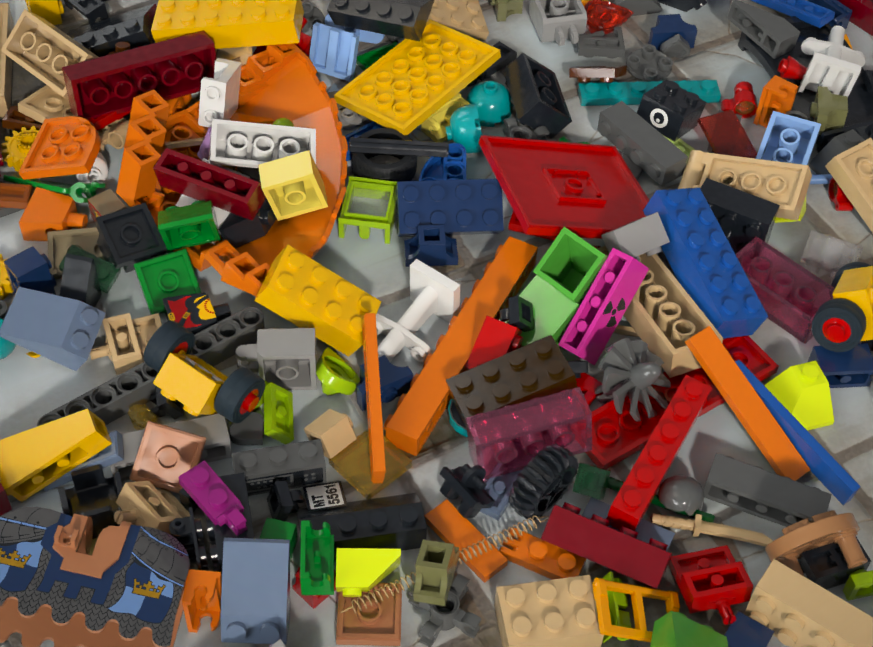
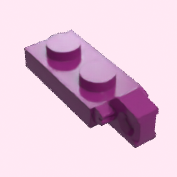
[178,460,248,536]

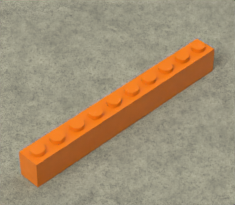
[383,236,538,457]

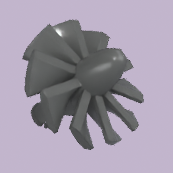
[595,338,671,422]

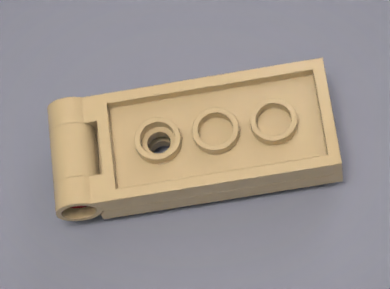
[825,138,873,233]
[678,150,812,221]

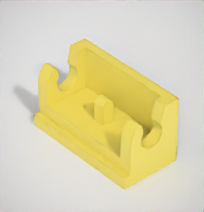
[421,93,470,142]

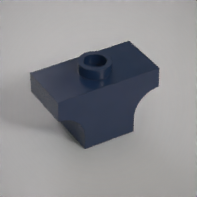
[648,14,698,51]
[404,225,458,267]
[357,355,413,411]

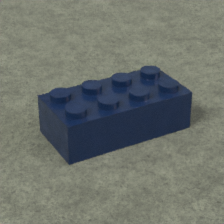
[396,179,504,237]

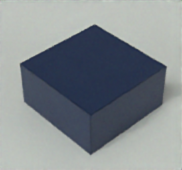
[724,611,775,647]

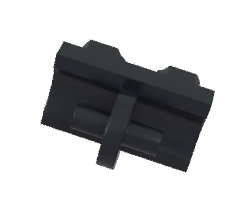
[439,464,495,518]

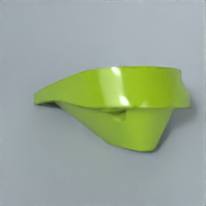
[316,347,360,396]

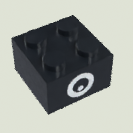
[637,80,707,142]

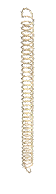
[340,515,549,614]

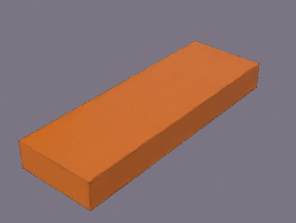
[424,499,508,583]

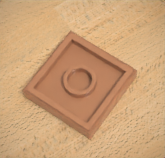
[129,420,207,493]
[336,583,402,646]

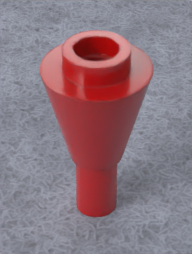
[778,56,807,80]

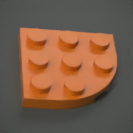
[18,116,101,180]

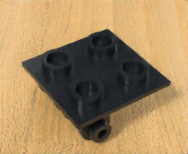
[169,507,209,571]

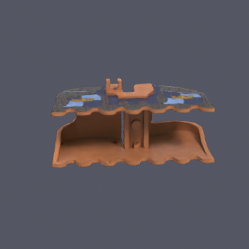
[0,507,190,647]

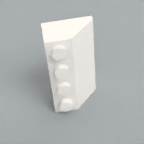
[209,119,316,168]

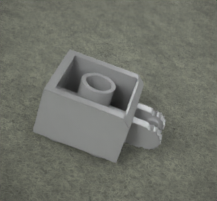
[529,0,587,46]
[235,328,317,390]

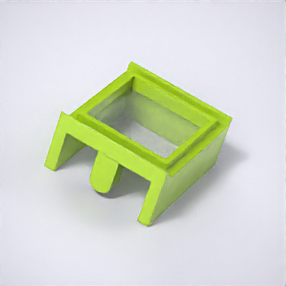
[338,176,397,244]

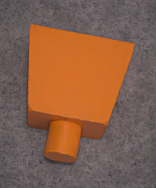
[19,187,88,241]

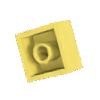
[258,150,328,221]

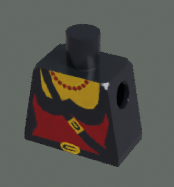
[162,293,231,335]

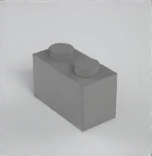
[601,212,670,261]

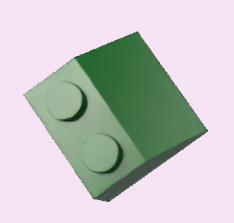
[158,200,221,251]

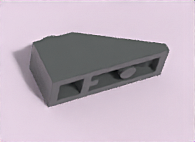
[727,0,800,59]

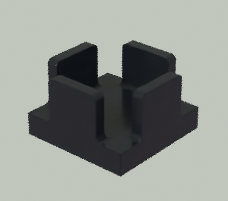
[94,202,167,273]
[58,464,123,539]

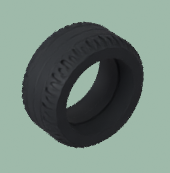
[352,128,417,182]

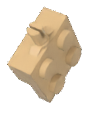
[90,313,162,375]
[114,481,190,535]

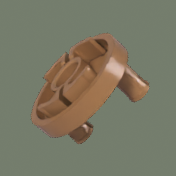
[765,510,868,577]

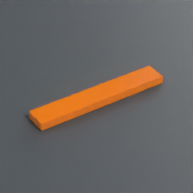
[362,313,386,483]
[685,326,811,481]

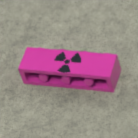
[558,248,649,366]

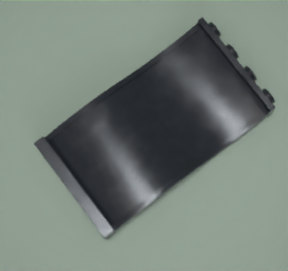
[738,16,873,153]

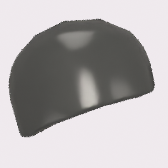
[658,475,704,516]

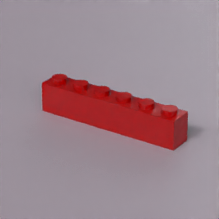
[606,374,712,531]

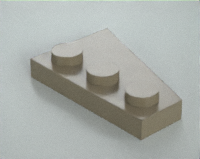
[47,227,105,280]

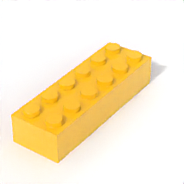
[151,0,304,49]

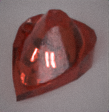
[584,0,634,35]

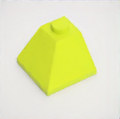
[764,361,834,431]
[336,548,401,597]

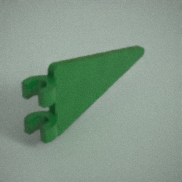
[3,175,106,203]

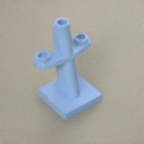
[309,13,385,82]

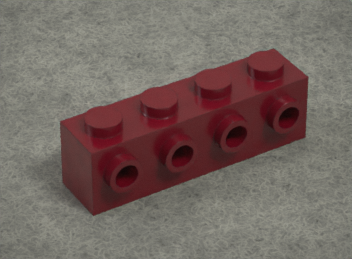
[153,148,265,221]
[541,502,672,589]

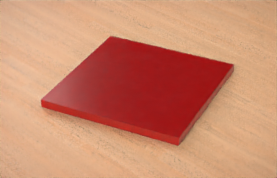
[479,135,649,239]

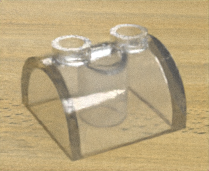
[800,230,863,279]

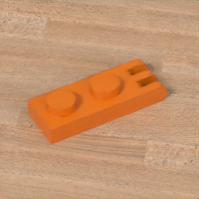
[499,528,586,580]

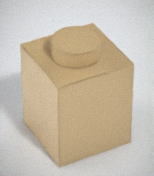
[304,409,357,459]

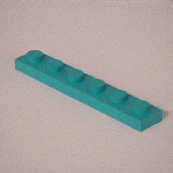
[578,80,721,106]

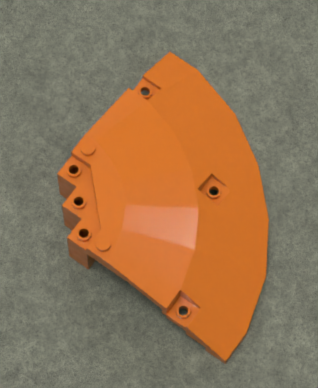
[116,43,348,296]

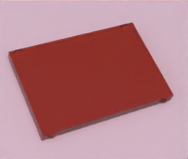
[697,109,757,159]

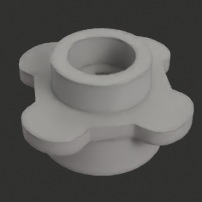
[337,108,362,130]

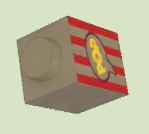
[87,189,126,221]

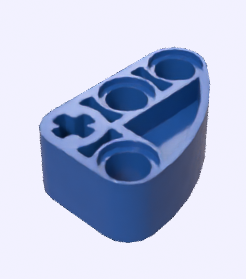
[419,143,466,181]

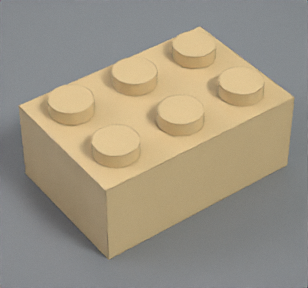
[494,575,604,647]

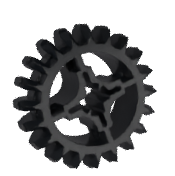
[508,443,579,521]

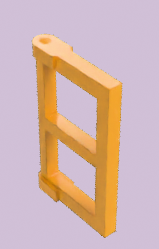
[593,577,680,642]

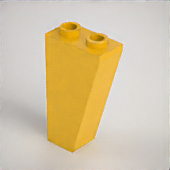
[0,408,112,502]

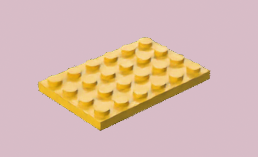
[334,19,501,135]

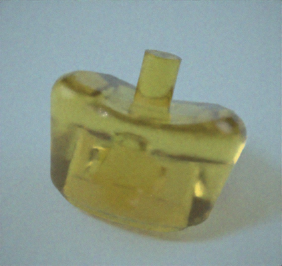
[128,404,158,431]

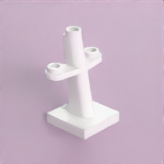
[798,26,865,97]
[376,259,460,362]

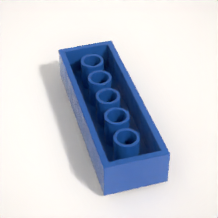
[643,188,768,339]

